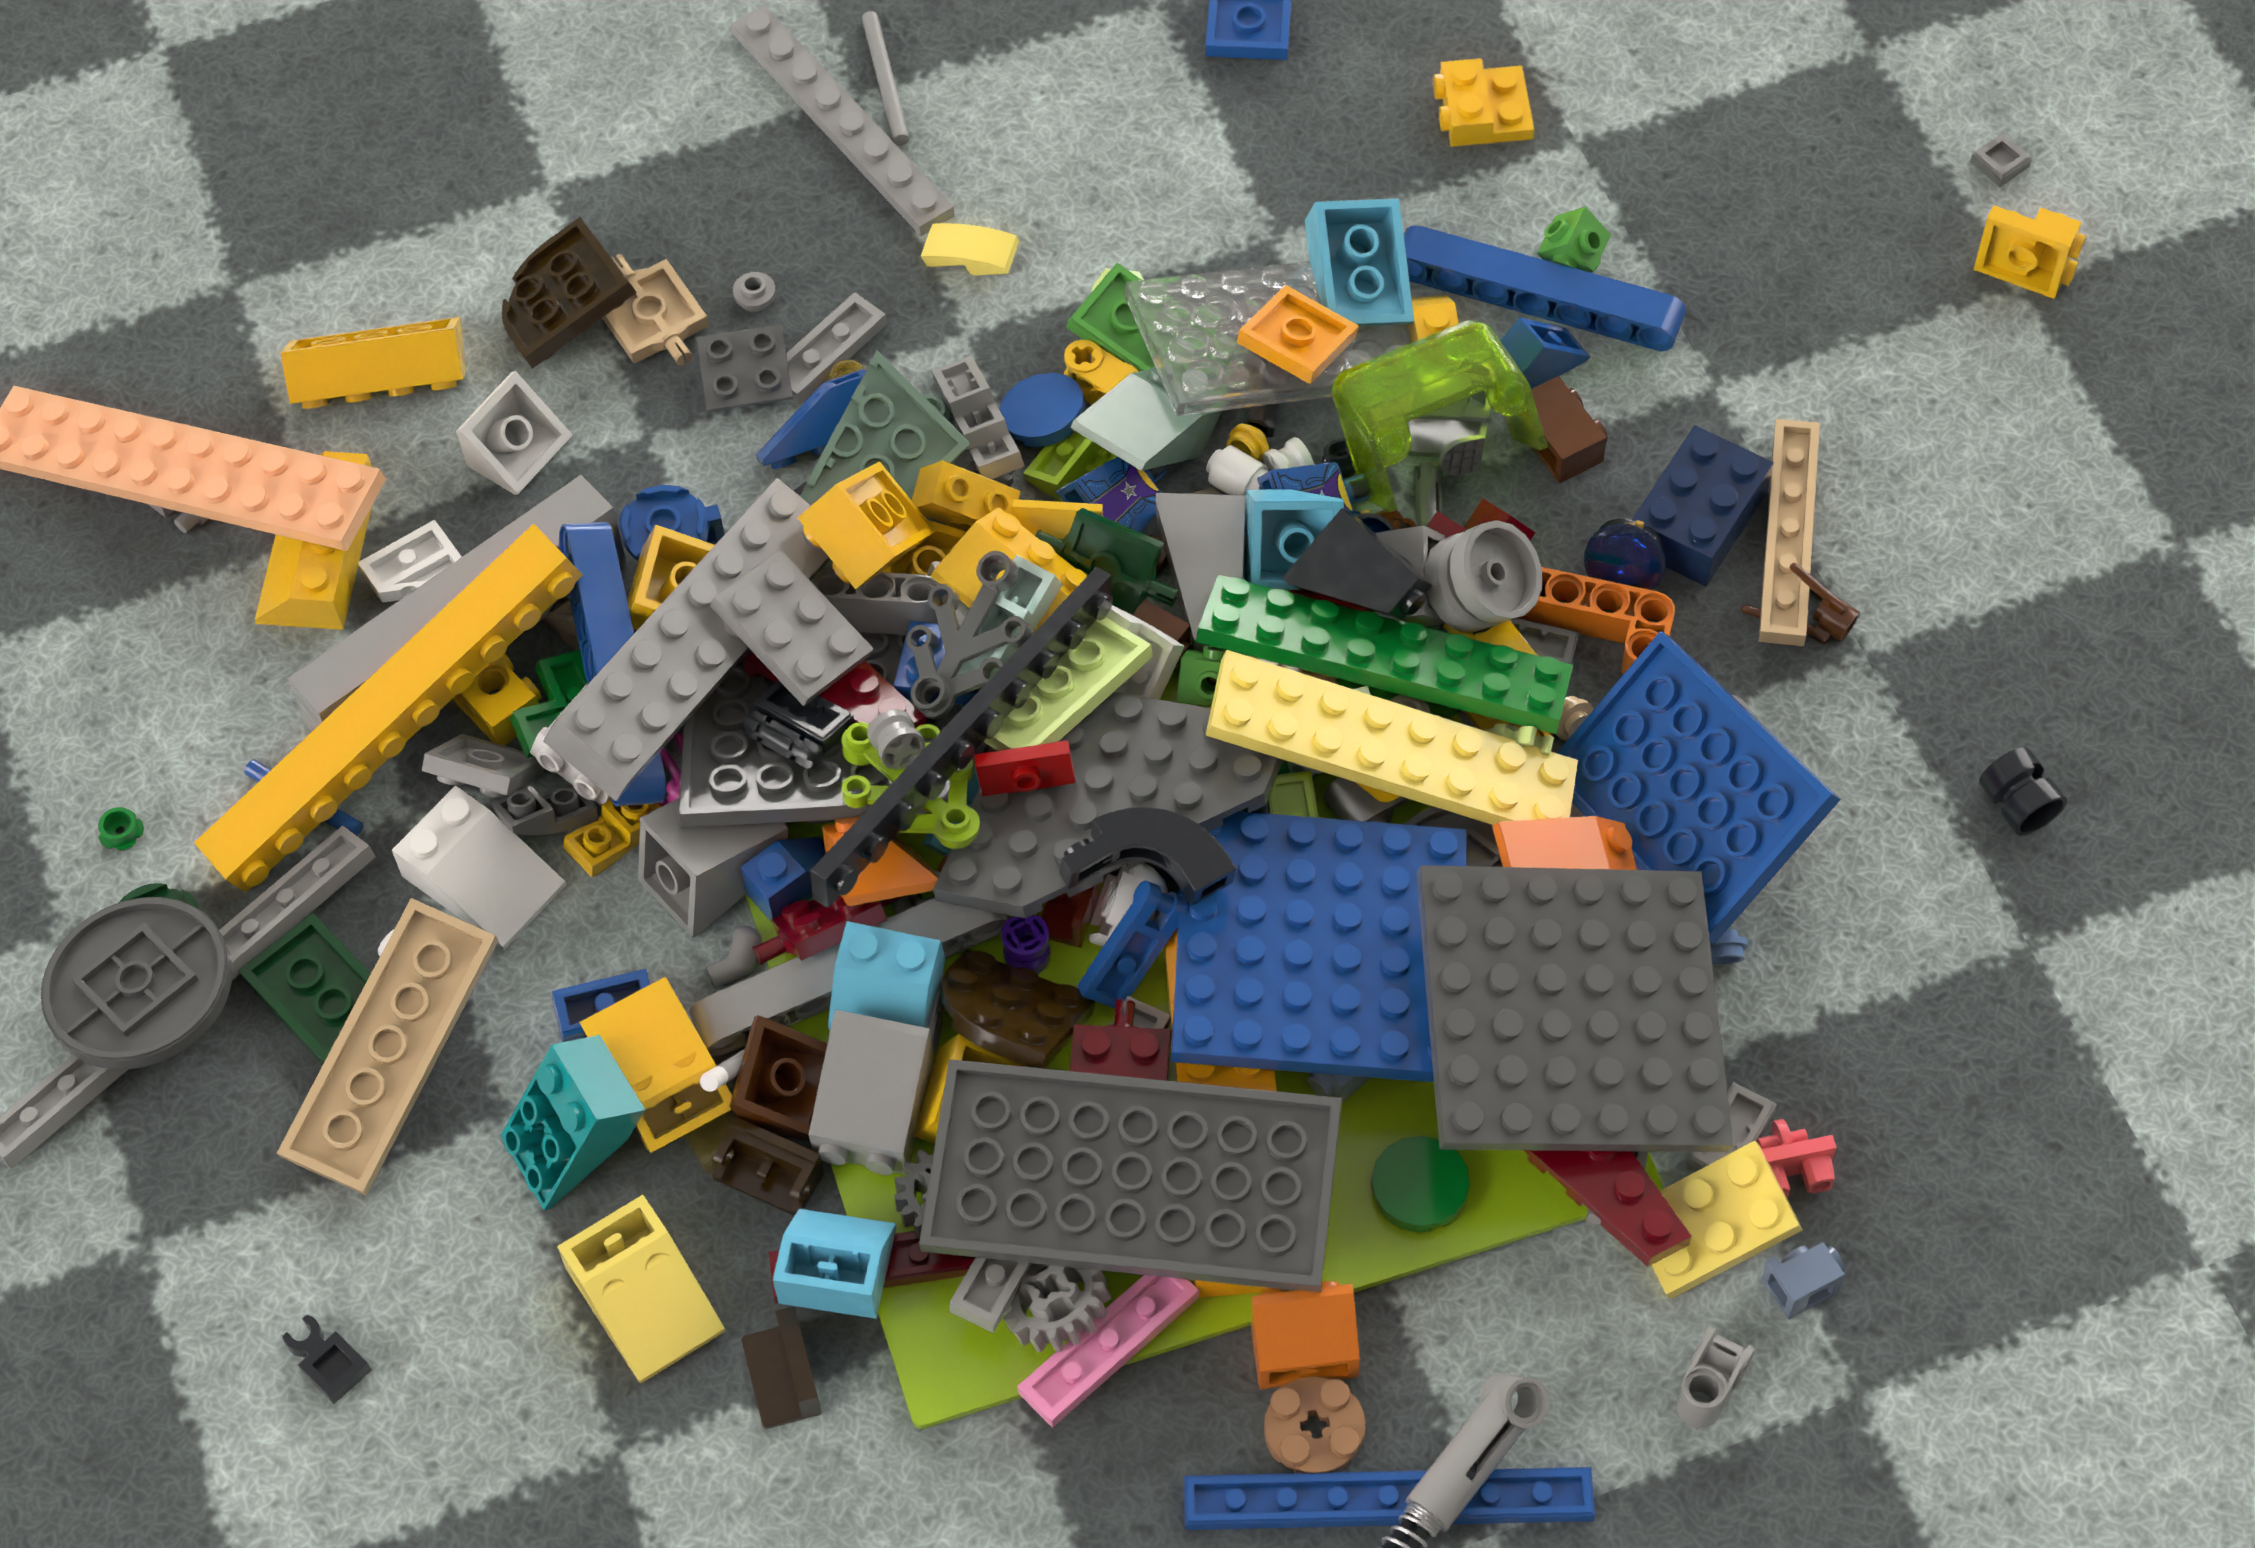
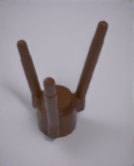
[1741,563,1861,644]

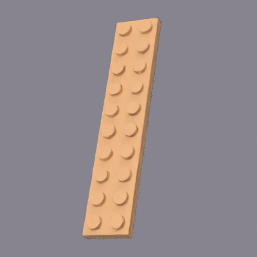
[0,386,386,551]

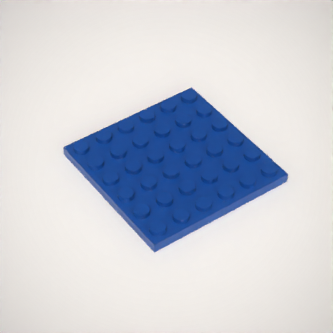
[1171,811,1466,1082]

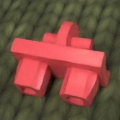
[1757,1119,1837,1197]

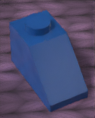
[1487,317,1590,389]
[740,837,826,923]

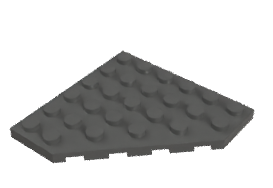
[933,692,1283,918]

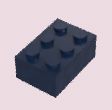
[1627,425,1774,587]

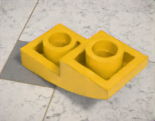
[563,799,661,878]

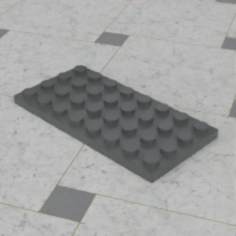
[919,1059,1342,1292]

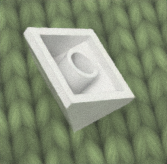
[456,371,572,495]

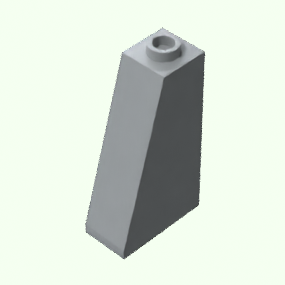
[1156,493,1246,654]

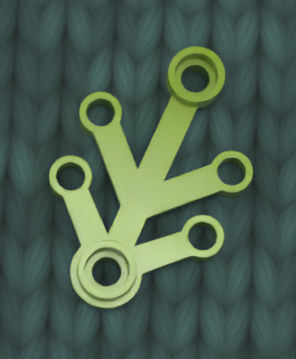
[842,722,980,849]

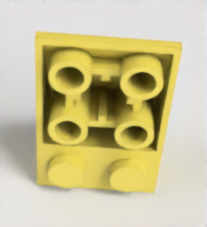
[557,1195,726,1384]

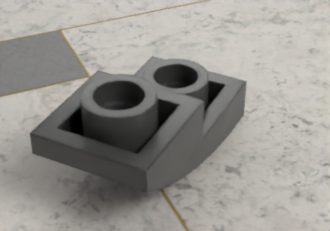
[490,784,598,835]

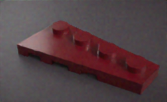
[743,653,926,729]
[1523,1150,1692,1267]

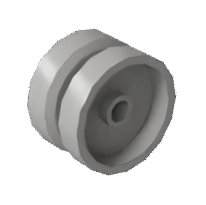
[1424,520,1542,633]

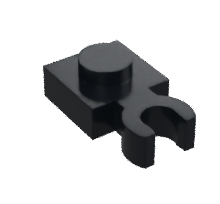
[282,1315,372,1404]

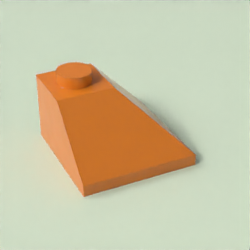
[822,816,938,906]

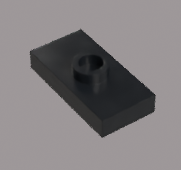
[753,681,855,753]

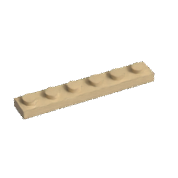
[1758,419,1820,646]

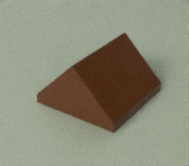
[729,1015,827,1140]

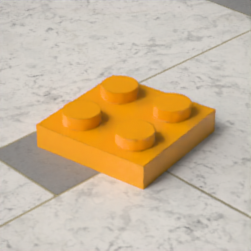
[1236,285,1359,384]

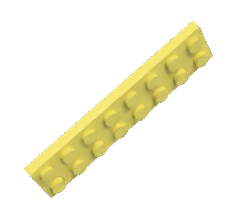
[1205,650,1578,825]

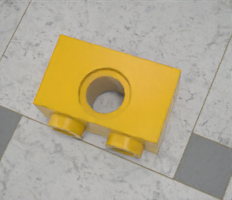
[452,653,542,746]

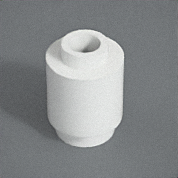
[1206,445,1268,495]

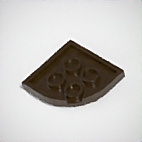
[502,217,637,369]
[938,949,1096,1069]

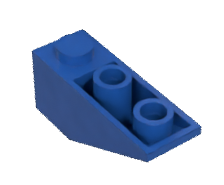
[755,369,866,469]

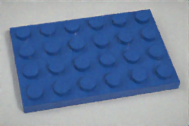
[1557,631,1841,944]

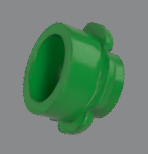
[98,807,144,851]

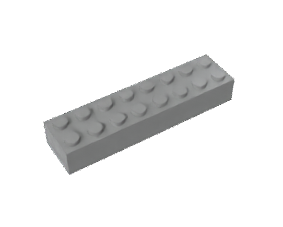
[287,475,625,731]
[543,478,831,801]

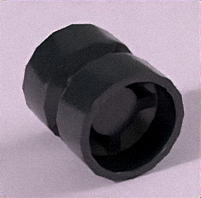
[1979,747,2067,836]

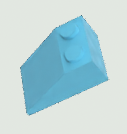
[1305,198,1414,327]

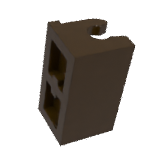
[712,1116,824,1216]

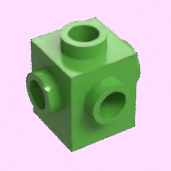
[1537,206,1611,273]
[1177,646,1226,708]

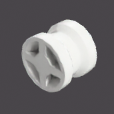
[1263,437,1314,472]

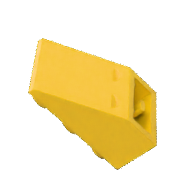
[579,977,732,1153]

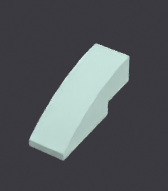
[956,555,1063,691]

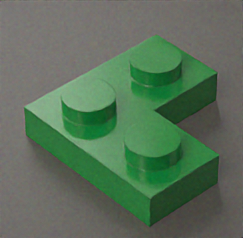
[510,650,587,759]

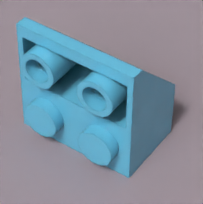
[773,1209,896,1319]

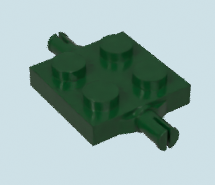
[1035,508,1179,615]

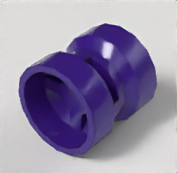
[1001,914,1051,974]

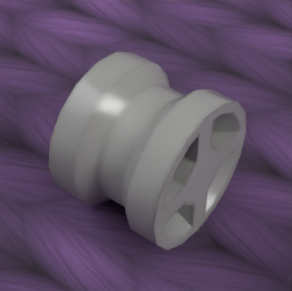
[867,709,925,770]

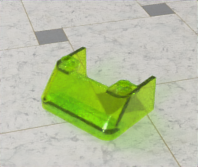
[1332,320,1547,512]

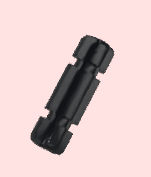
[742,710,824,770]

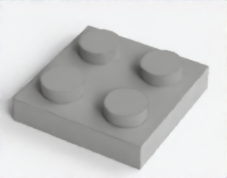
[422,734,544,798]

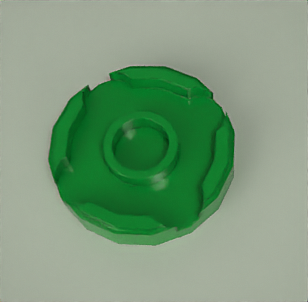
[1371,1136,1470,1233]

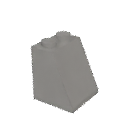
[638,798,789,938]
[809,1010,935,1175]

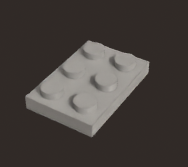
[710,549,874,706]

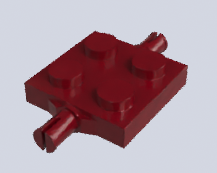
[752,895,906,965]
[1069,999,1171,1081]

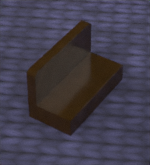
[742,1306,822,1429]

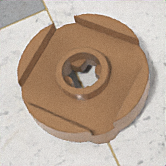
[1264,1377,1365,1473]

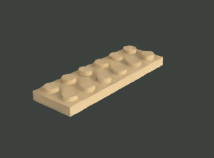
[277,898,499,1196]

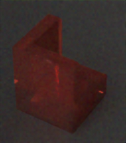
[1041,885,1098,948]

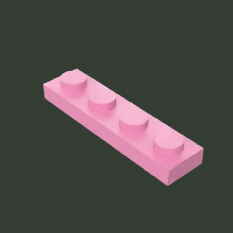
[1017,1275,1199,1428]

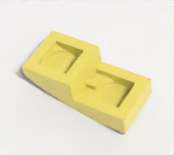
[921,223,1019,276]

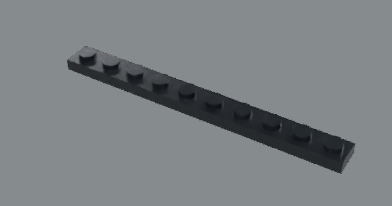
[810,567,1113,908]

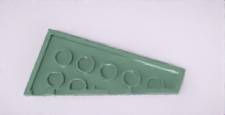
[800,350,971,572]

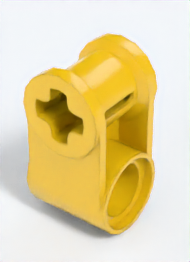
[1064,339,1139,405]

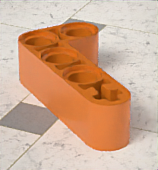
[1519,567,1675,674]

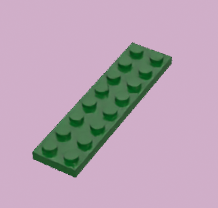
[1195,575,1573,734]

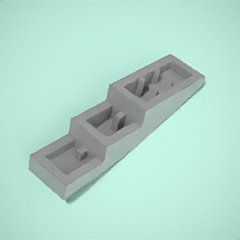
[932,355,1025,479]

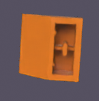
[1251,1281,1360,1389]

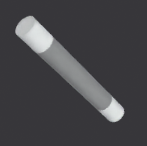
[700,1049,745,1092]

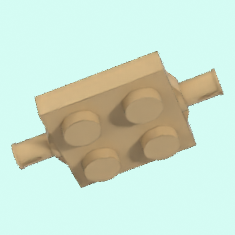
[602,255,709,366]

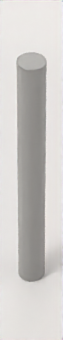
[862,11,909,145]

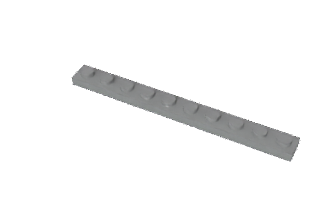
[0,825,376,1169]

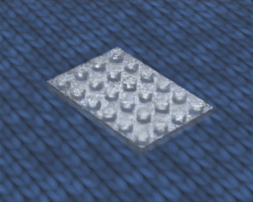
[1124,261,1421,416]

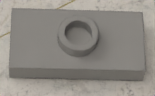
[1688,1082,1777,1171]

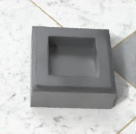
[1970,133,2032,187]

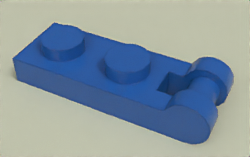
[1077,881,1189,1009]

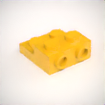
[1433,58,1534,147]
[1973,205,2087,299]

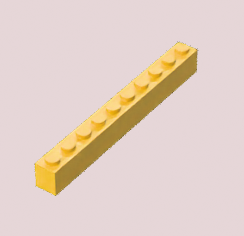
[194,524,583,892]

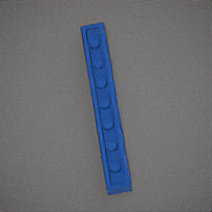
[1184,1467,1595,1530]

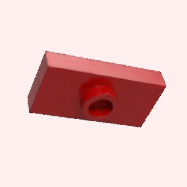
[974,741,1076,797]

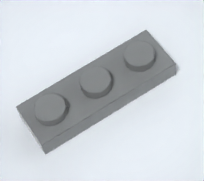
[786,292,887,404]

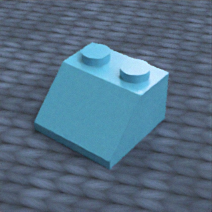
[1244,489,1344,590]
[828,921,946,1030]

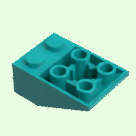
[500,1035,645,1210]

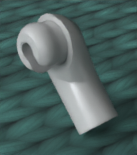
[706,926,762,988]

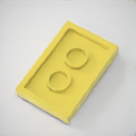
[1652,1141,1803,1299]

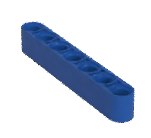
[1404,225,1686,352]
[559,522,666,806]

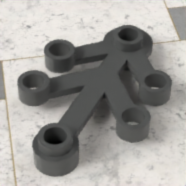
[906,551,1032,719]

